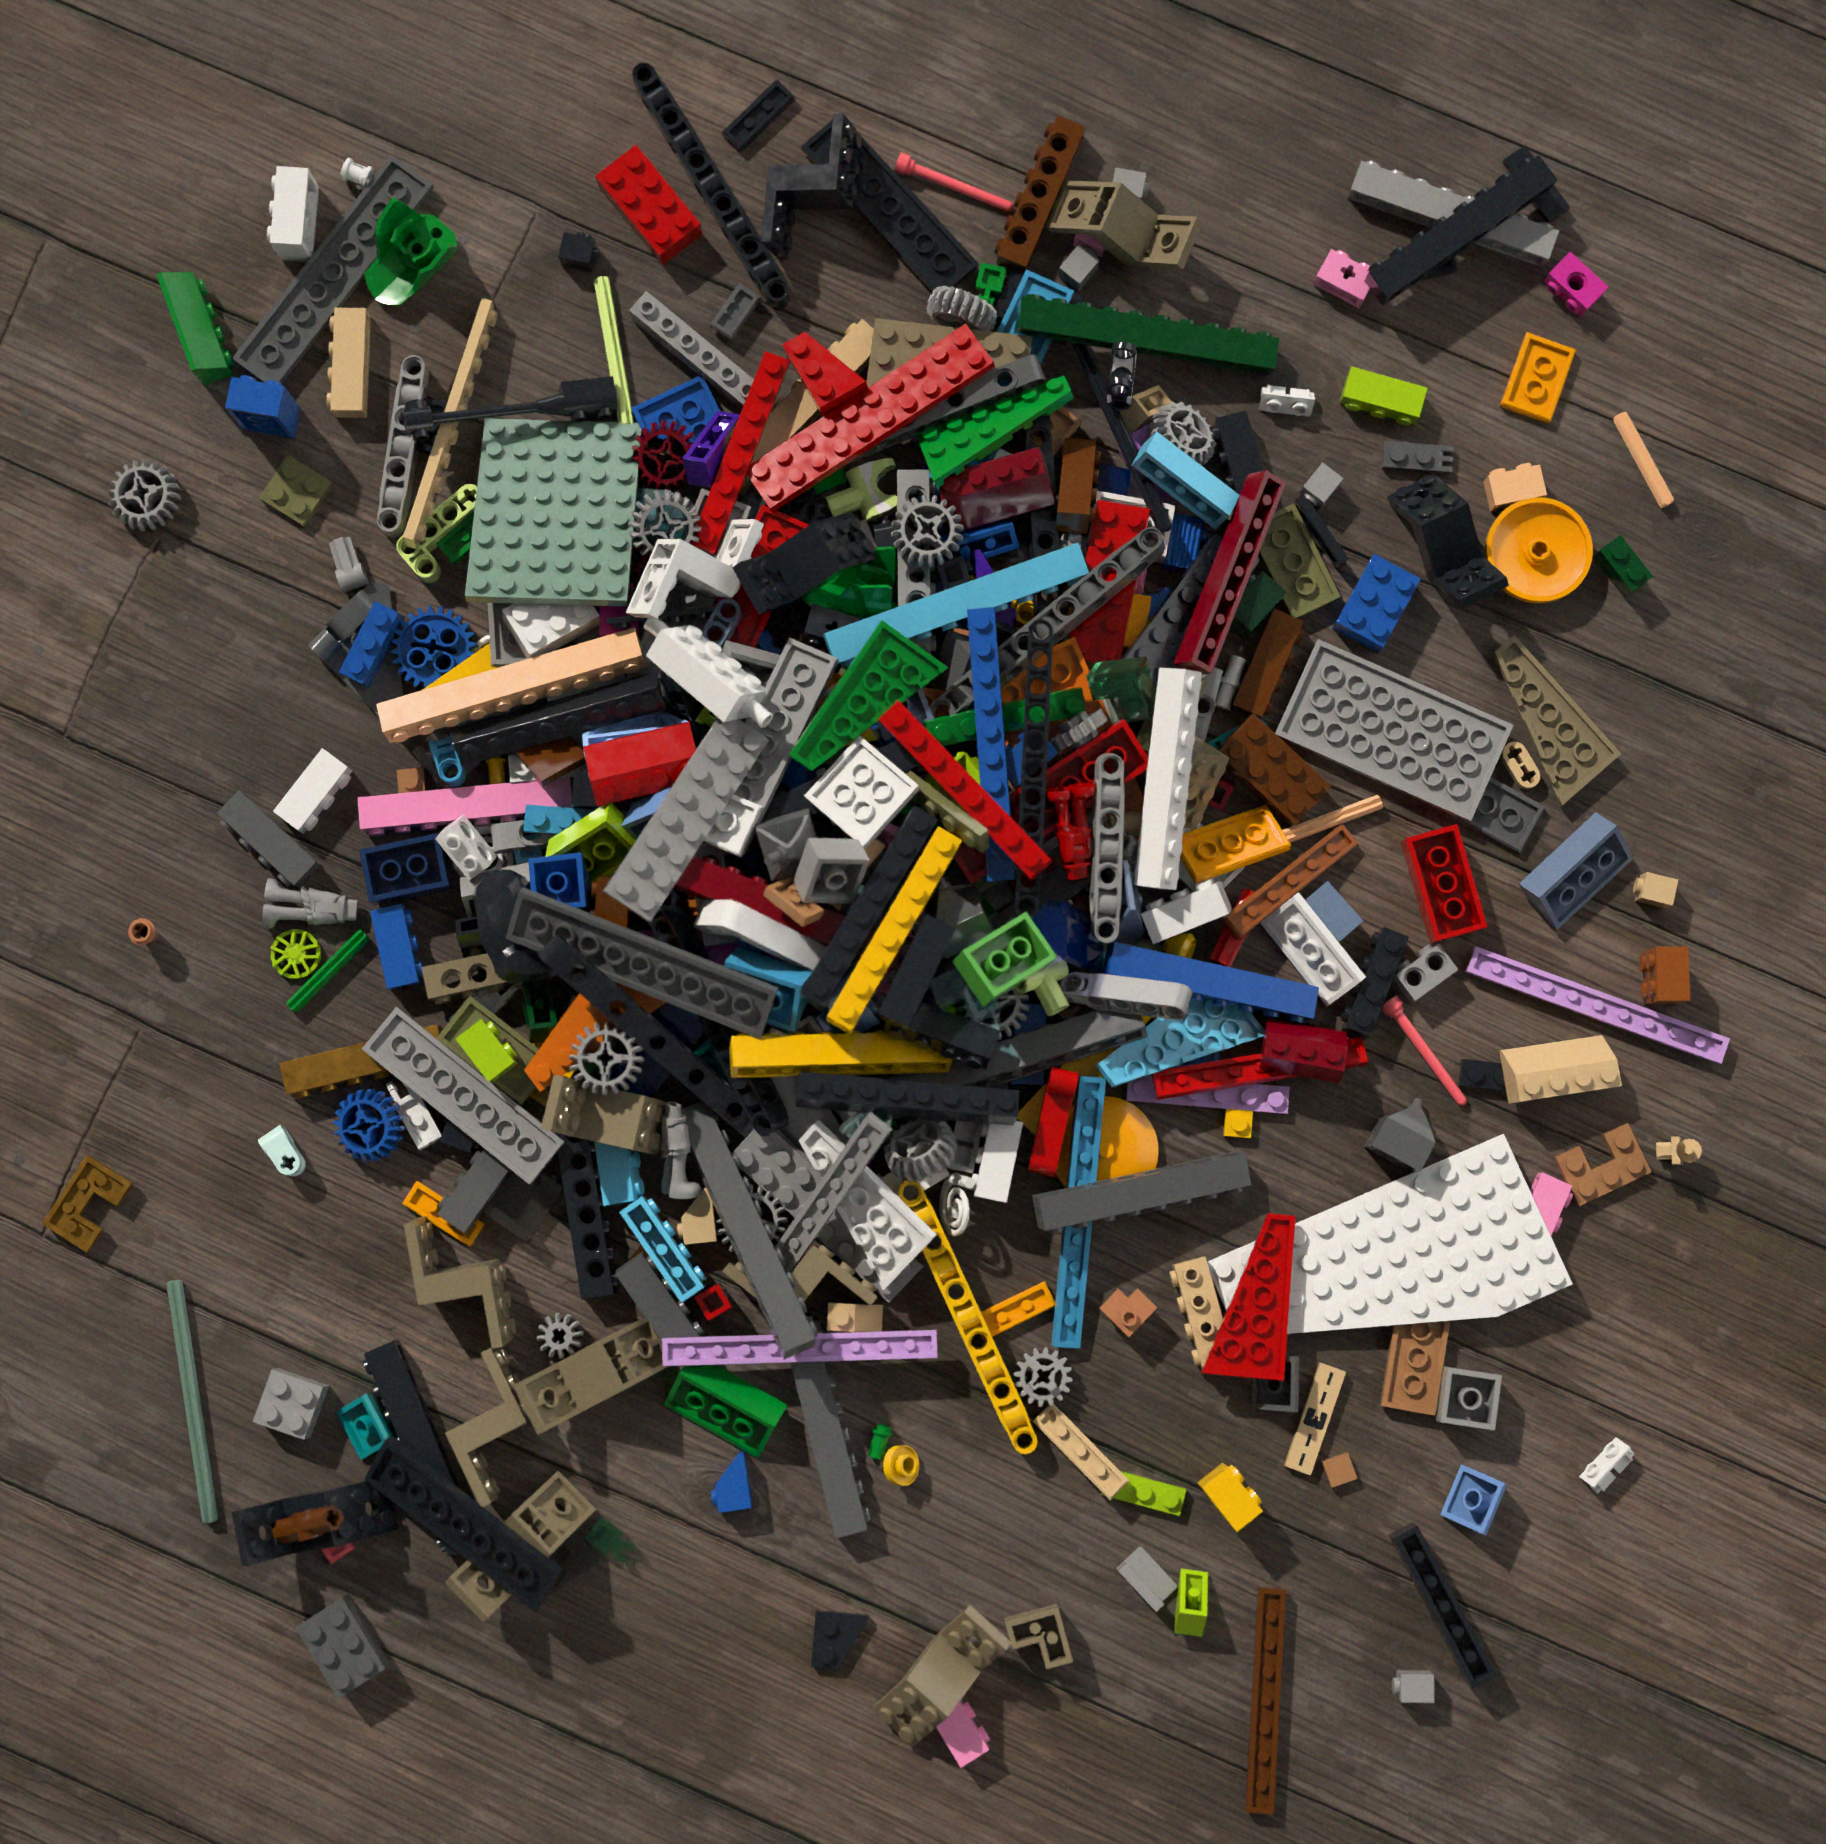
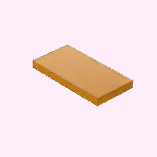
[1180,805,1291,884]

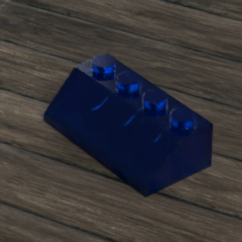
[1031,899,1104,974]

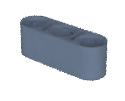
[702,598,742,649]

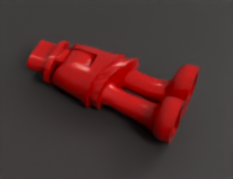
[1046,783,1096,880]

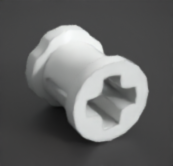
[340,158,374,189]

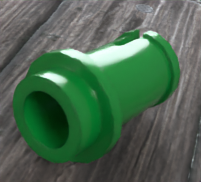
[868,1423,893,1460]

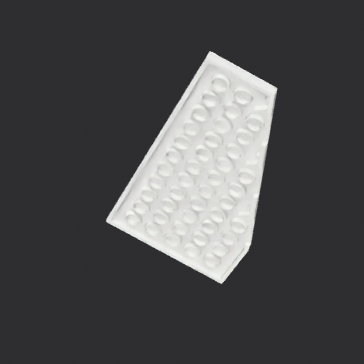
[1207,1134,1572,1334]

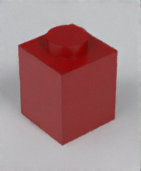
[694,1283,733,1321]

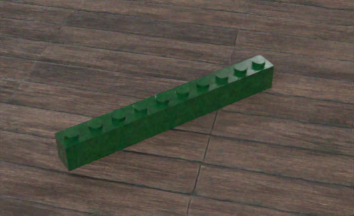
[1014,294,1280,375]

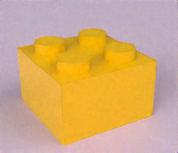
[1197,1463,1263,1532]

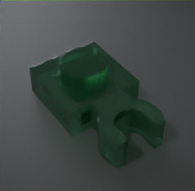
[585,1516,636,1563]

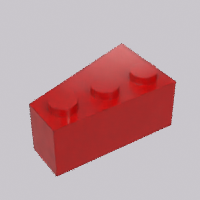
[782,332,868,417]

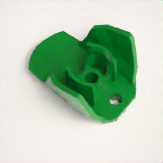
[364,198,458,306]
[803,546,898,619]

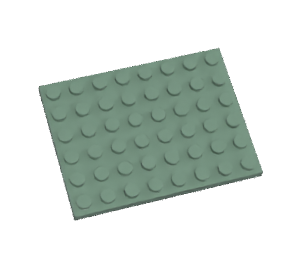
[465,418,642,607]

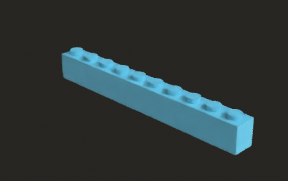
[823,543,1089,668]

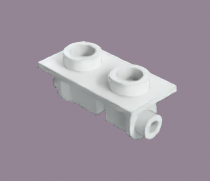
[1259,385,1315,417]
[1579,1437,1635,1494]

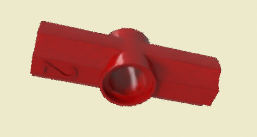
[1207,888,1254,967]

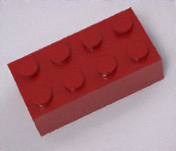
[595,145,703,265]
[1400,824,1488,944]

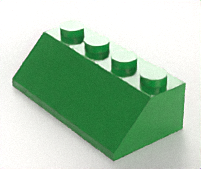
[156,272,234,386]
[664,1364,787,1458]

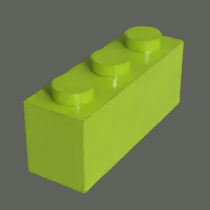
[1339,366,1427,425]

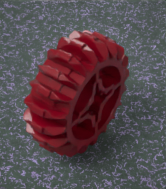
[631,420,695,492]

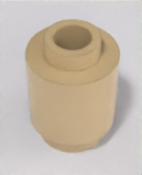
[1106,809,1142,837]

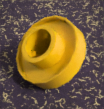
[883,1445,919,1486]

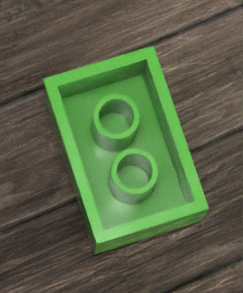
[952,912,1057,1007]

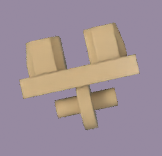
[1656,1137,1702,1165]

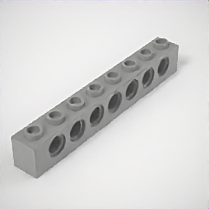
[897,470,936,685]

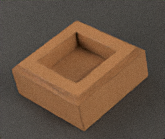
[1321,1452,1357,1488]

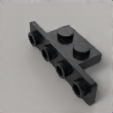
[606,583,715,629]

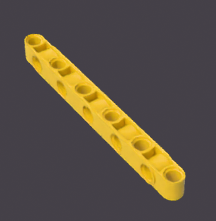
[898,1179,1037,1454]

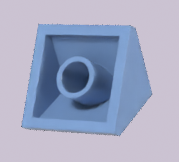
[1440,1464,1507,1535]

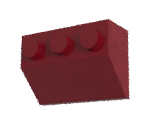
[1259,1018,1348,1083]

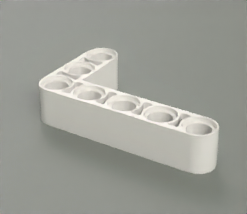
[693,900,827,971]

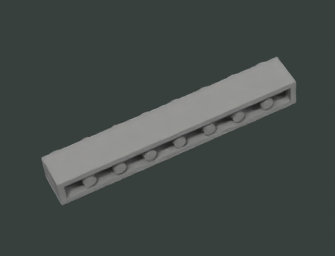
[1347,161,1559,268]

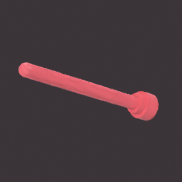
[894,152,1014,212]
[1381,994,1467,1106]

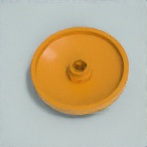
[1485,497,1593,604]
[1056,1096,1159,1188]

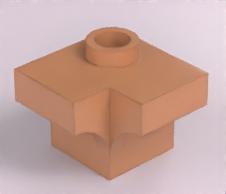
[1099,1288,1157,1337]

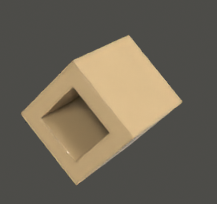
[1633,872,1678,908]

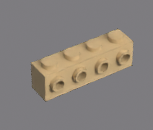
[1169,1256,1223,1370]

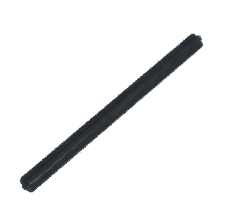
[1071,343,1172,534]

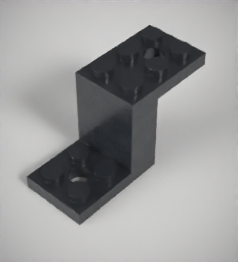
[761,113,862,260]
[1387,474,1509,609]
[732,512,878,615]
[232,1481,398,1567]

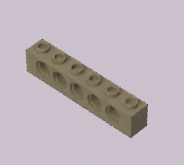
[421,953,581,1005]

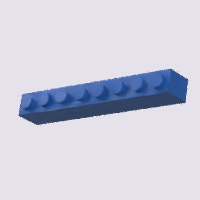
[1102,942,1319,1024]

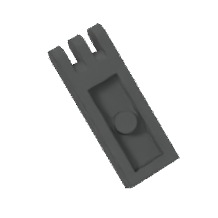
[1381,441,1455,474]

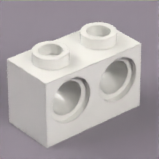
[435,814,497,880]

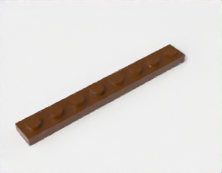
[1245,1587,1286,1815]

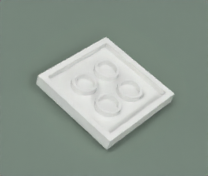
[804,735,920,849]

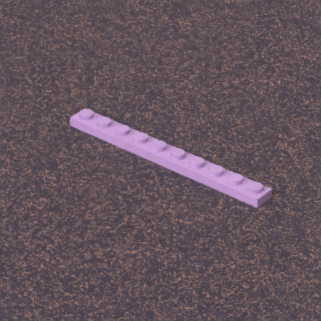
[1465,946,1730,1064]
[662,1330,937,1366]

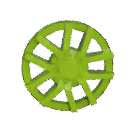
[270,929,321,979]

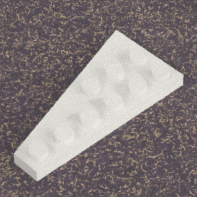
[799,1120,937,1291]

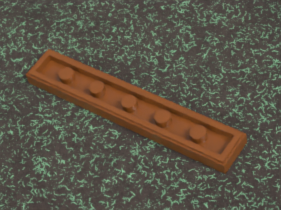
[1222,823,1359,939]

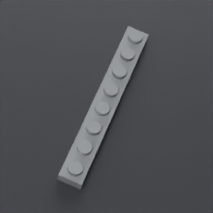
[774,1112,892,1274]

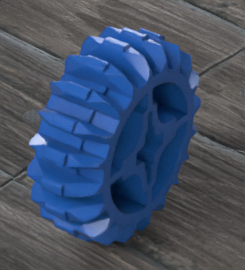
[332,1089,406,1162]

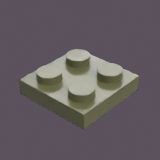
[259,455,334,528]

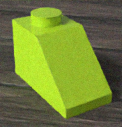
[1175,1569,1208,1637]

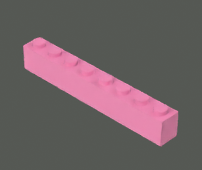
[358,777,573,836]

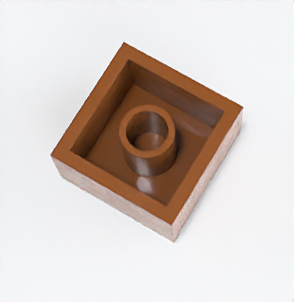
[1639,946,1690,1005]

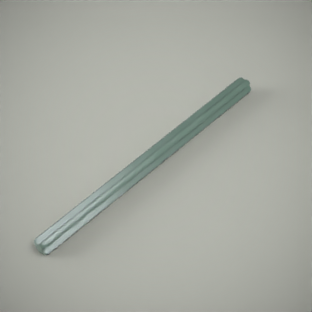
[166,1280,218,1523]

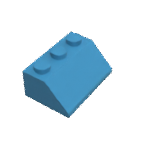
[724,947,813,1032]

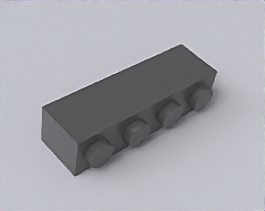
[217,790,321,888]
[437,1148,512,1235]
[615,1252,706,1340]

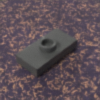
[710,283,761,341]

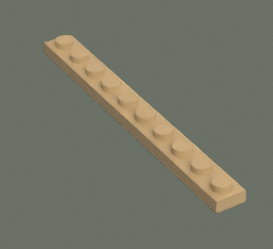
[403,298,497,549]

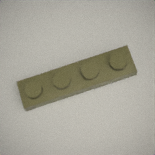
[906,771,990,853]

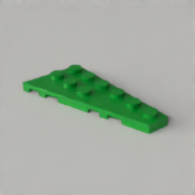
[916,376,1074,488]
[788,620,948,771]

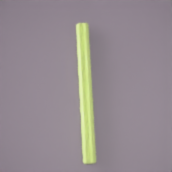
[594,276,634,425]

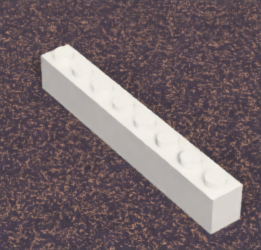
[1134,668,1202,890]

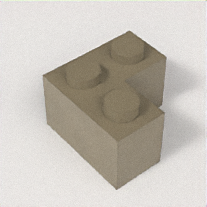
[1004,1603,1073,1669]

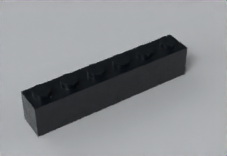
[1388,1522,1497,1689]

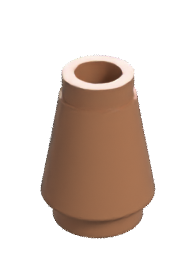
[128,918,158,945]

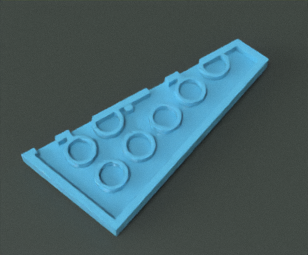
[1096,999,1265,1087]

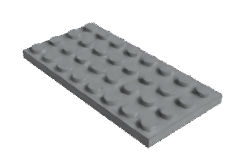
[1275,639,1514,823]

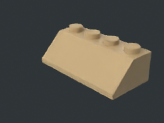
[1499,1035,1622,1104]

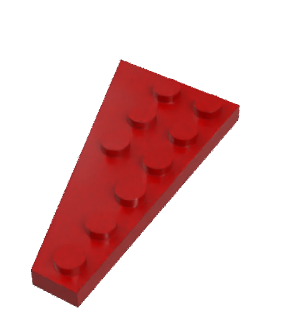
[1201,1213,1296,1381]

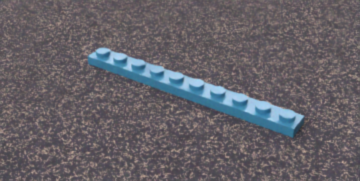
[1051,1075,1106,1348]

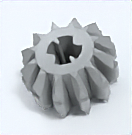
[537,1312,584,1359]

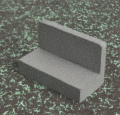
[1117,1546,1177,1612]

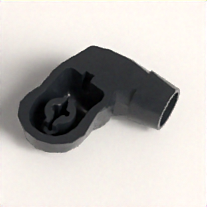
[473,869,583,982]

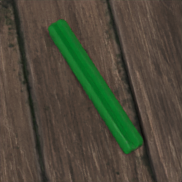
[286,930,370,1013]

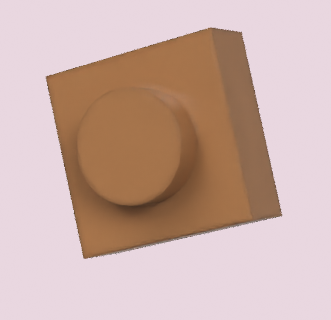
[397,767,427,793]

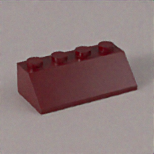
[939,447,1056,532]

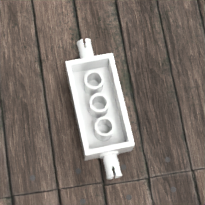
[644,618,773,728]

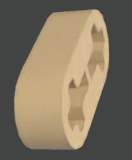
[1500,741,1540,790]

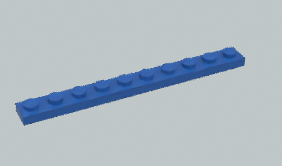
[967,607,1016,882]

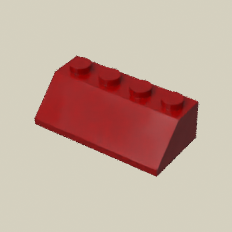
[583,722,696,806]

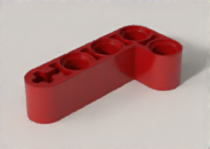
[1027,1067,1079,1178]

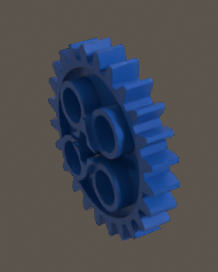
[390,606,478,689]

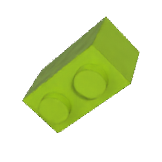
[456,1019,518,1083]

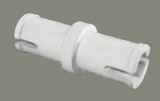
[1215,655,1247,711]

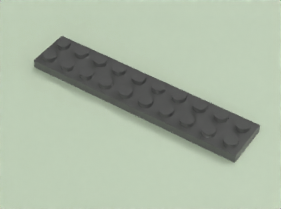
[232,154,434,383]
[505,887,778,1039]

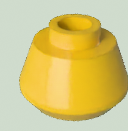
[1163,933,1196,959]

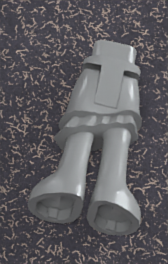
[263,878,358,929]
[659,1101,702,1199]

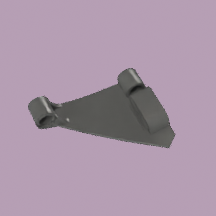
[308,582,403,716]

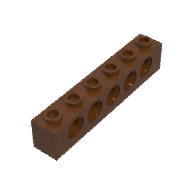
[994,115,1086,272]

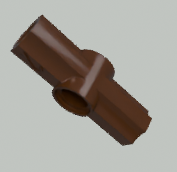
[272,1505,343,1544]

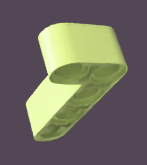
[396,484,477,583]

